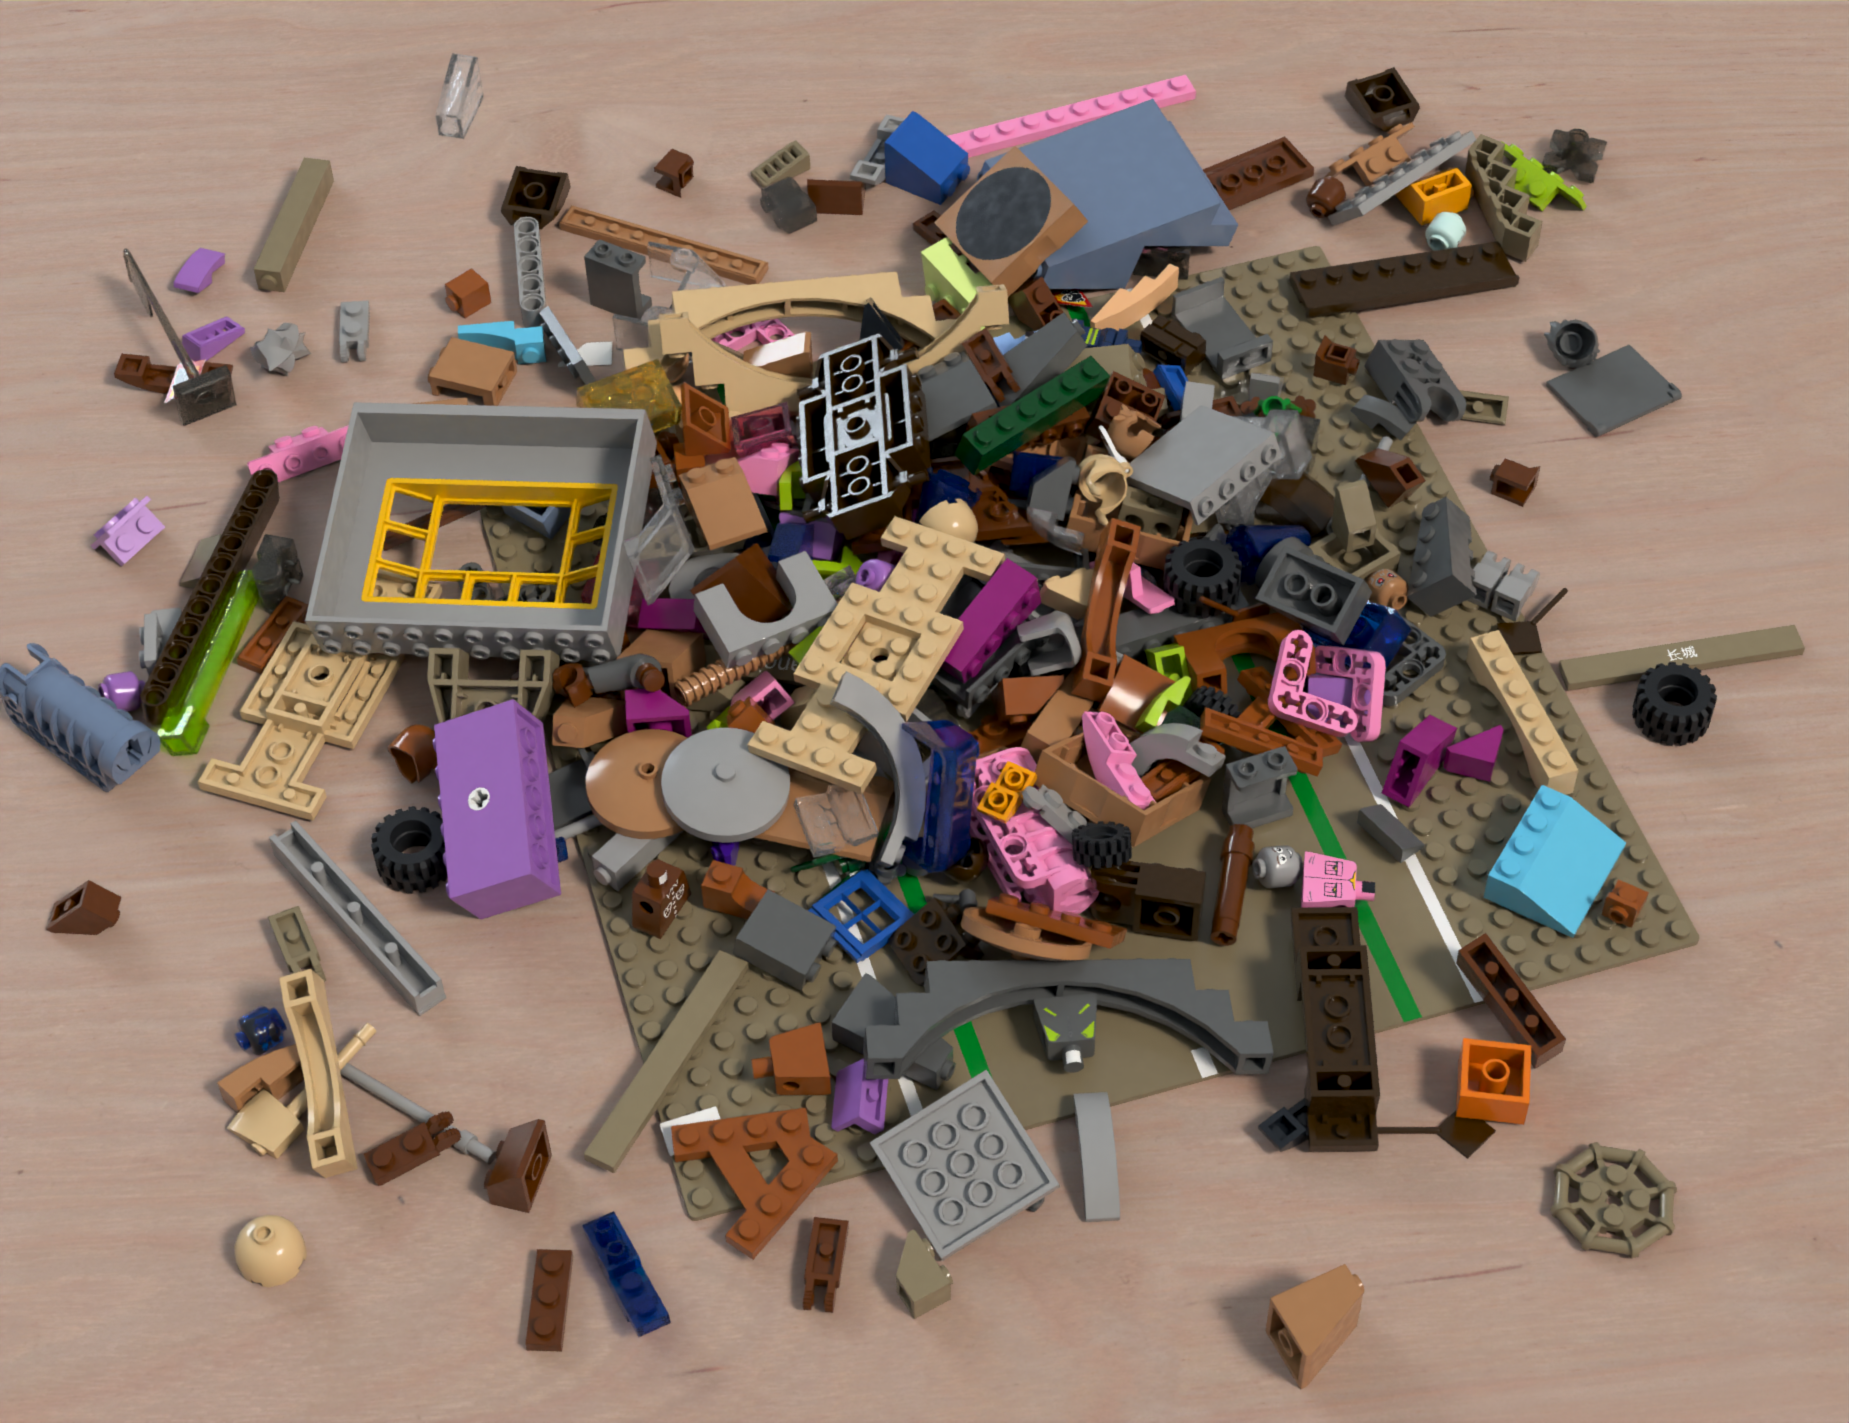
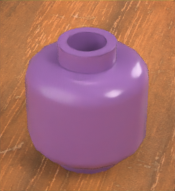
[856,559,895,592]
[98,671,145,712]

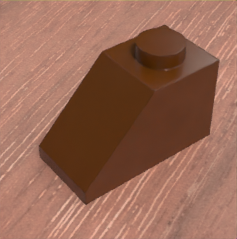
[46,880,121,935]

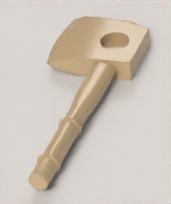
[227,1023,377,1159]

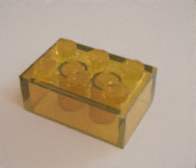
[576,359,682,433]

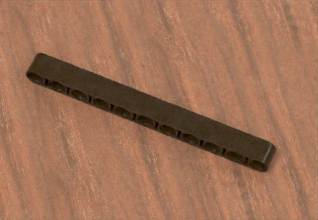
[140,469,280,725]

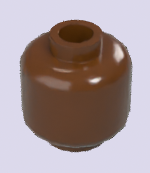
[1306,176,1346,218]

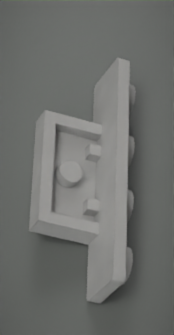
[139,608,182,705]

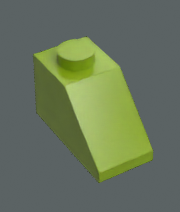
[1145,643,1192,713]

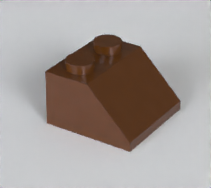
[484,1119,552,1213]

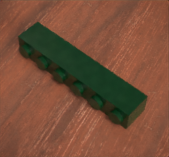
[954,356,1110,475]

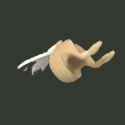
[1077,425,1133,527]

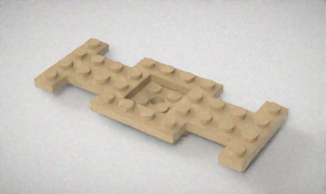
[747,516,1005,794]
[198,569,442,821]

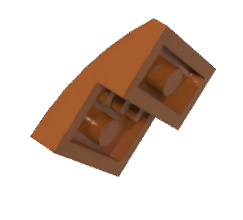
[1097,654,1175,734]

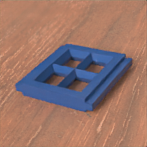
[808,869,914,963]

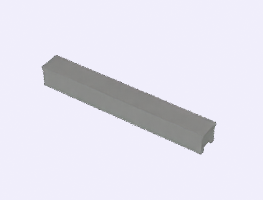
[269,820,446,1016]

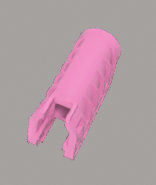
[959,747,1099,914]

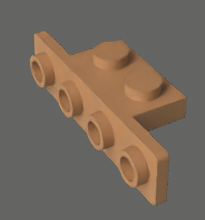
[1324,122,1415,186]

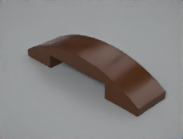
[114,353,233,396]

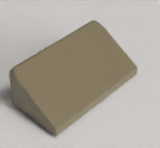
[1459,390,1509,425]
[180,534,222,588]

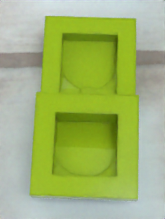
[779,461,806,511]
[1135,676,1191,733]

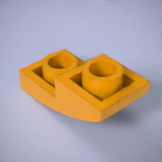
[977,761,1037,824]

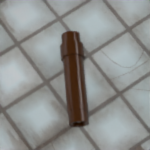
[1210,824,1255,946]

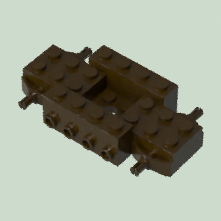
[796,333,932,540]

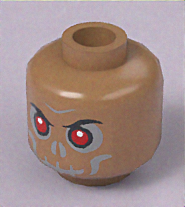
[1366,569,1409,611]

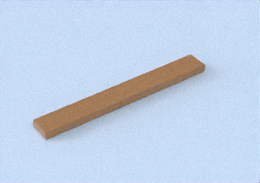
[559,205,769,285]

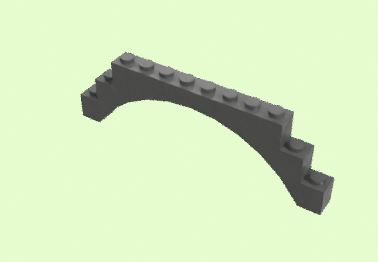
[863,958,1274,1079]

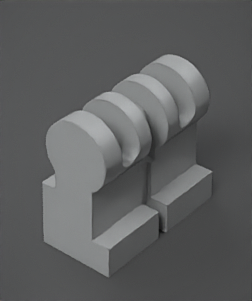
[1467,551,1540,622]

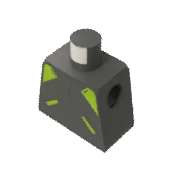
[1033,993,1097,1073]

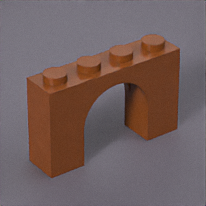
[1174,612,1316,694]

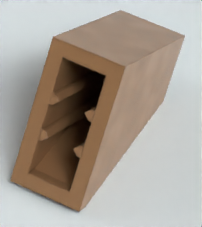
[743,332,813,379]
[552,697,628,748]

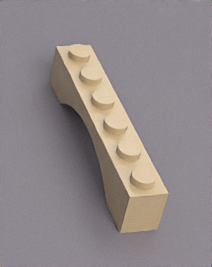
[1466,630,1578,795]
[279,969,358,1178]

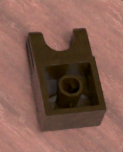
[1089,861,1206,941]

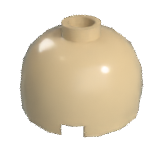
[919,499,978,543]
[234,1215,307,1287]

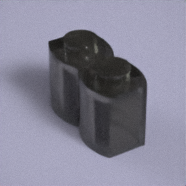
[760,177,817,234]

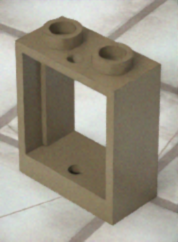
[1308,528,1400,582]

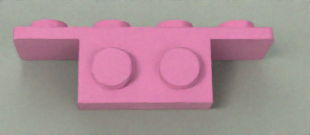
[247,425,349,482]
[1089,561,1175,614]

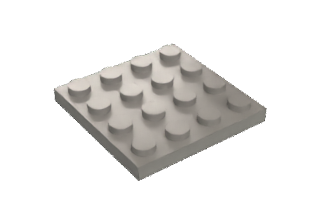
[870,1070,1060,1261]

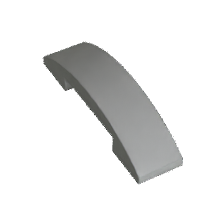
[850,115,905,185]
[1073,1092,1120,1222]

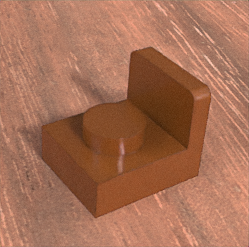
[1601,879,1649,928]

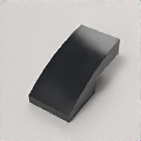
[1258,1098,1308,1152]

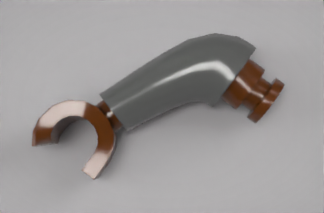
[552,653,665,708]

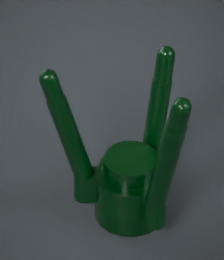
[790,854,866,909]

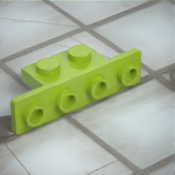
[1501,141,1587,211]

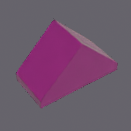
[1443,725,1504,782]

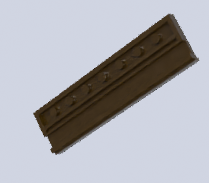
[1289,241,1520,318]

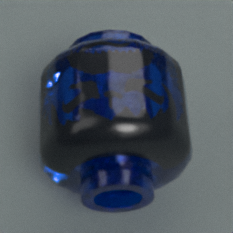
[234,1005,287,1055]

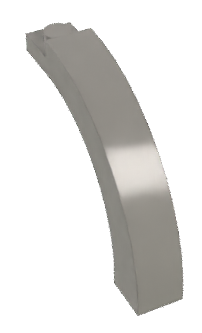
[830,671,926,868]

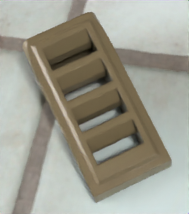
[751,140,811,190]

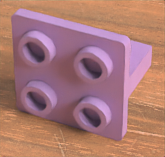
[90,496,165,566]

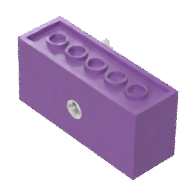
[433,699,561,919]

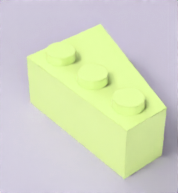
[921,237,992,330]

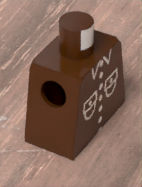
[632,859,691,939]

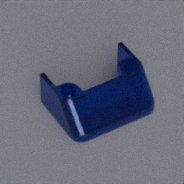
[902,720,980,873]

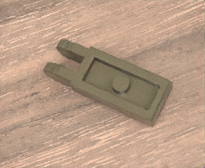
[268,906,326,982]

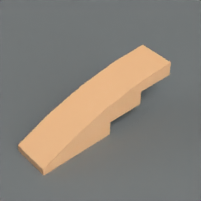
[1090,263,1179,331]

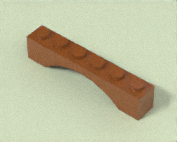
[1071,518,1141,702]

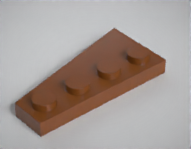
[985,893,1127,949]

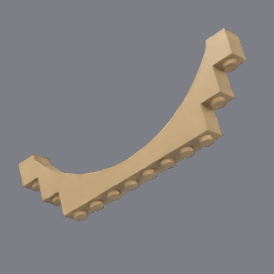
[623,272,956,395]
[659,284,1009,420]

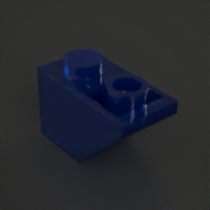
[768,522,814,566]

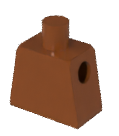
[751,1023,831,1095]

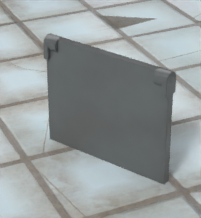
[1546,345,1682,437]

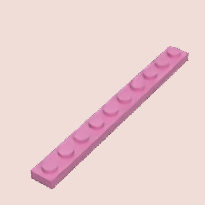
[947,75,1196,158]

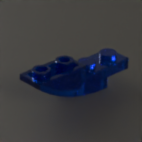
[582,1211,671,1338]

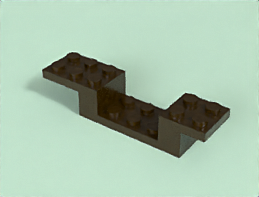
[1291,907,1380,1152]

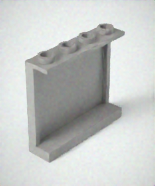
[1126,405,1282,525]

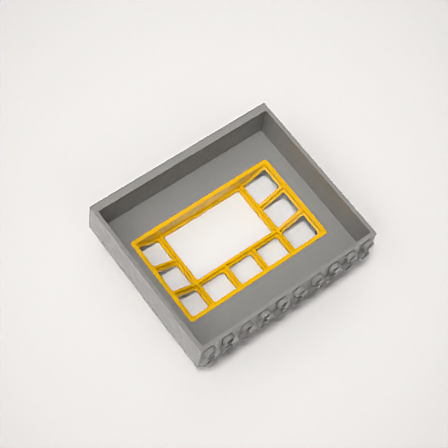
[305,402,657,664]

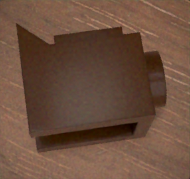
[654,149,694,198]
[1313,335,1360,385]
[1490,458,1540,507]

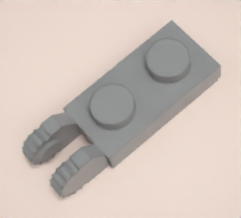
[339,300,370,362]

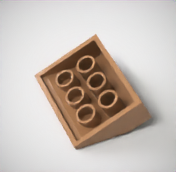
[754,767,895,862]

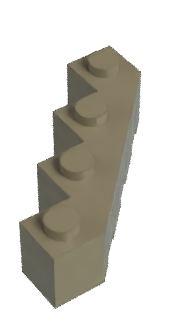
[1465,134,1543,262]

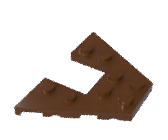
[852,456,1033,555]

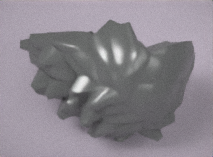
[1544,319,1600,368]

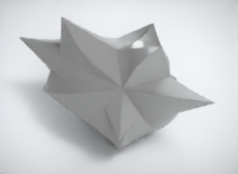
[250,323,311,376]

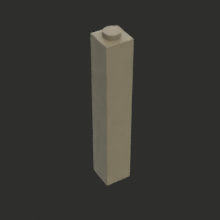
[254,157,334,292]

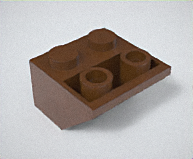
[1084,371,1165,442]

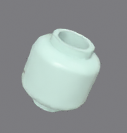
[1425,212,1466,251]

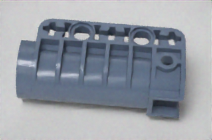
[0,643,161,792]

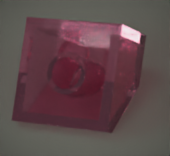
[731,402,798,458]

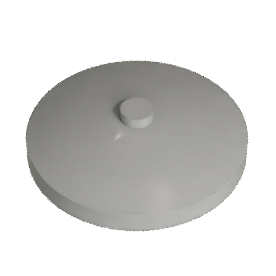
[661,728,790,843]

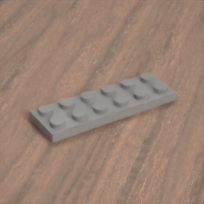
[1328,131,1476,226]

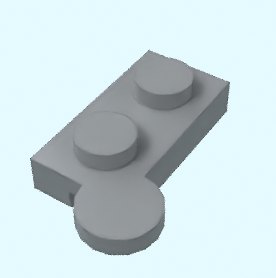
[1022,784,1087,844]

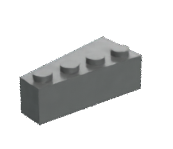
[1407,497,1477,617]

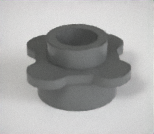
[868,853,907,885]

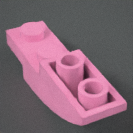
[1082,711,1155,810]

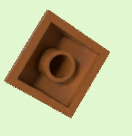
[680,382,731,456]

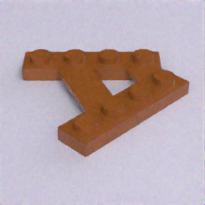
[1200,666,1343,777]
[671,1108,838,1260]

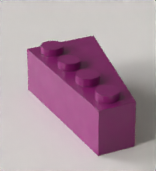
[940,558,1041,684]

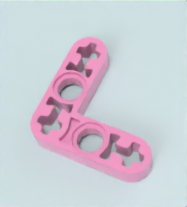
[711,319,794,351]
[1268,630,1357,737]
[1315,646,1386,742]

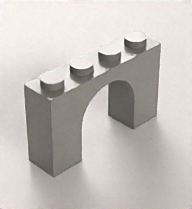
[693,551,838,669]

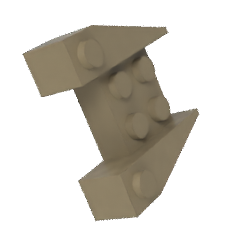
[427,648,560,724]

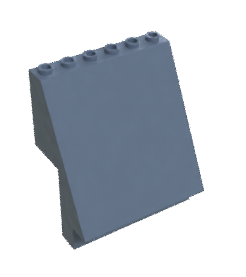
[976,99,1238,289]

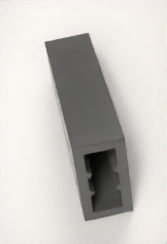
[988,312,1088,407]
[831,973,956,1091]

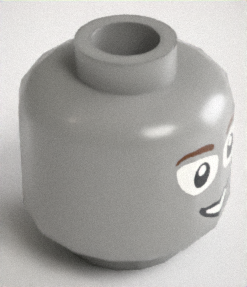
[1252,845,1303,889]

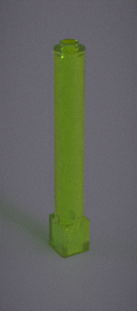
[158,570,265,756]

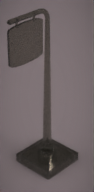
[123,249,237,426]

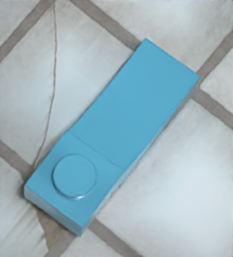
[458,321,546,364]

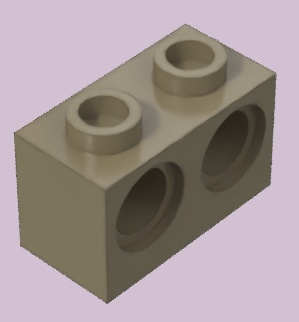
[1118,486,1184,540]

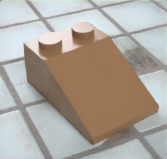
[678,457,767,550]

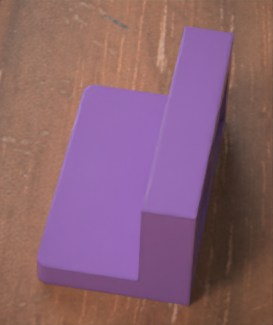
[831,1058,888,1135]

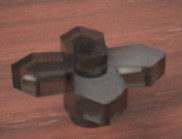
[1542,129,1607,183]

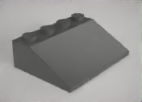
[917,351,998,441]

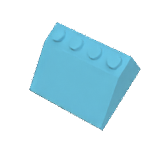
[1483,785,1626,938]

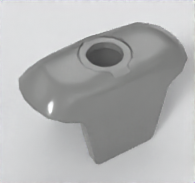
[1017,610,1082,676]

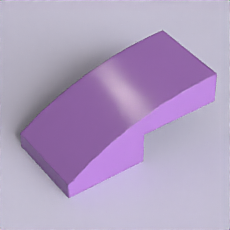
[174,248,225,293]

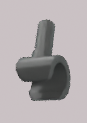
[933,889,978,913]

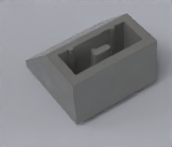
[1025,456,1080,521]

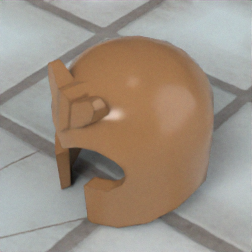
[1107,404,1161,461]

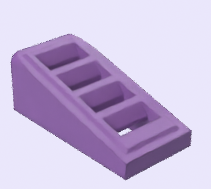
[182,316,245,361]

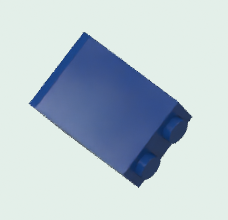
[884,111,970,205]

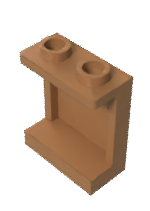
[428,337,517,406]

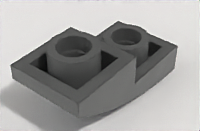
[1350,395,1417,441]

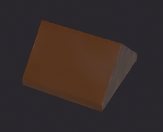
[807,179,866,215]

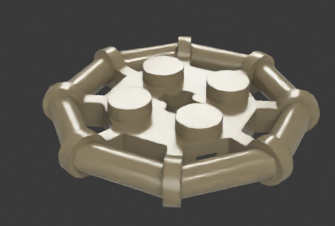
[1550,1142,1677,1258]

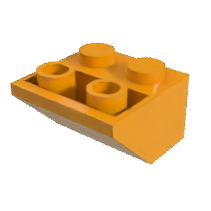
[1395,168,1472,226]

